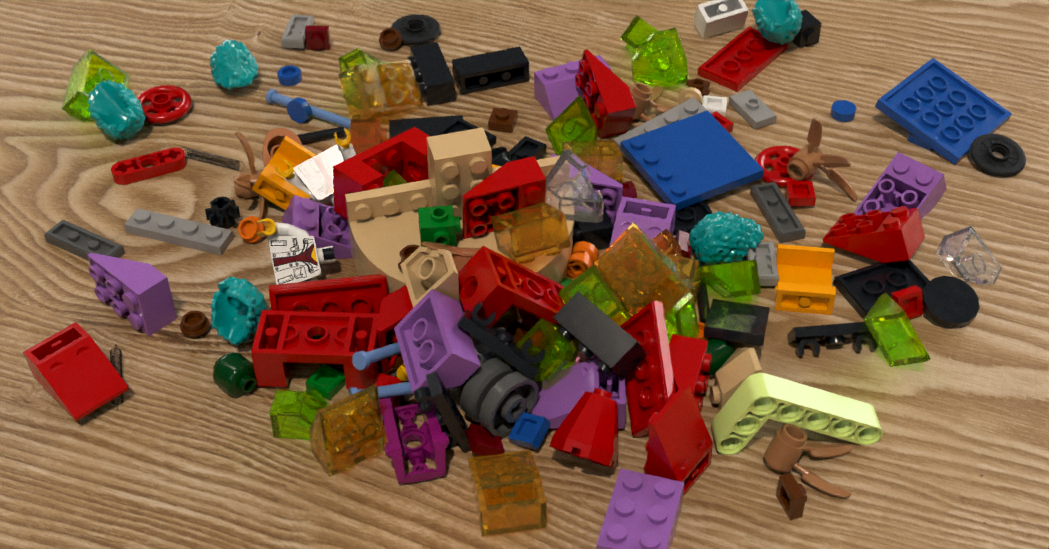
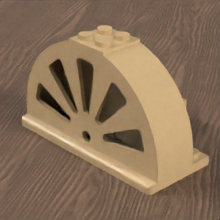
[345,127,574,328]

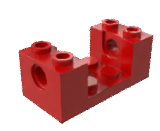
[333,127,431,220]
[458,246,572,358]
[251,310,380,389]

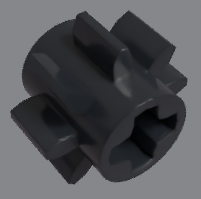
[205,196,240,229]

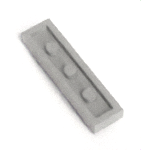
[614,97,707,161]
[124,208,234,255]

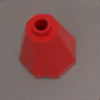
[549,388,618,469]

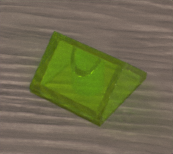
[545,95,597,159]
[559,265,633,326]
[863,293,931,367]

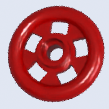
[136,85,192,124]
[755,146,816,188]

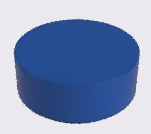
[277,65,302,86]
[287,97,312,123]
[830,100,856,122]

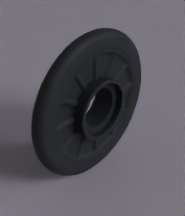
[391,14,441,45]
[970,134,1026,177]

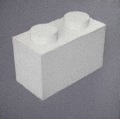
[693,0,749,39]

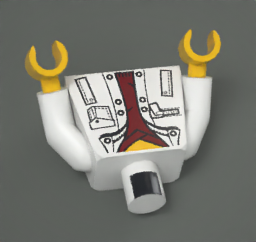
[275,129,356,206]
[257,218,336,294]

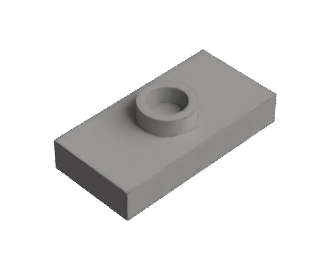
[281,15,315,49]
[729,90,777,129]
[746,242,779,286]

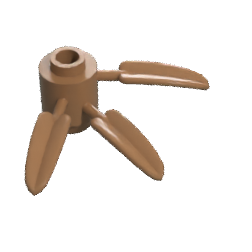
[629,82,674,122]
[787,118,857,202]
[233,132,267,220]
[764,424,853,498]

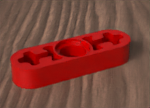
[111,147,187,185]

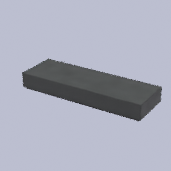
[750,182,806,243]
[44,220,125,261]

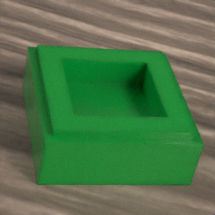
[305,364,346,400]

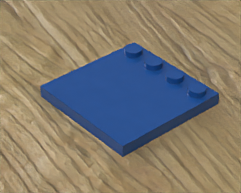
[875,58,1012,165]
[620,110,764,211]

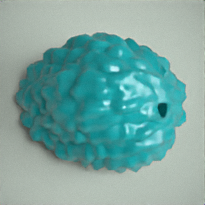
[751,0,803,45]
[210,39,259,90]
[88,79,145,140]
[689,211,764,266]
[210,276,267,345]

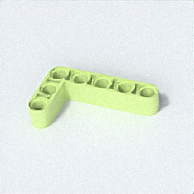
[711,373,883,455]

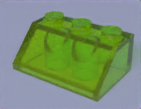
[62,49,130,122]

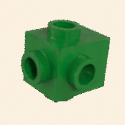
[418,205,461,247]

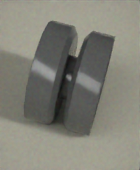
[460,357,539,438]

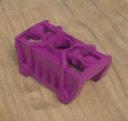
[375,398,449,484]

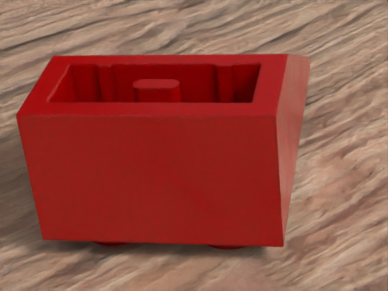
[575,49,637,139]
[462,156,546,239]
[823,206,925,263]
[23,322,129,421]
[669,334,712,413]
[644,384,713,497]

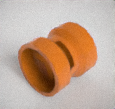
[568,241,599,280]

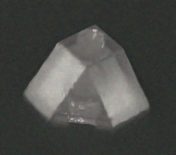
[545,149,604,223]
[936,226,1002,286]

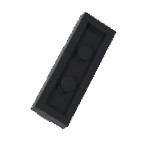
[457,301,546,380]
[787,320,882,358]
[413,371,471,453]

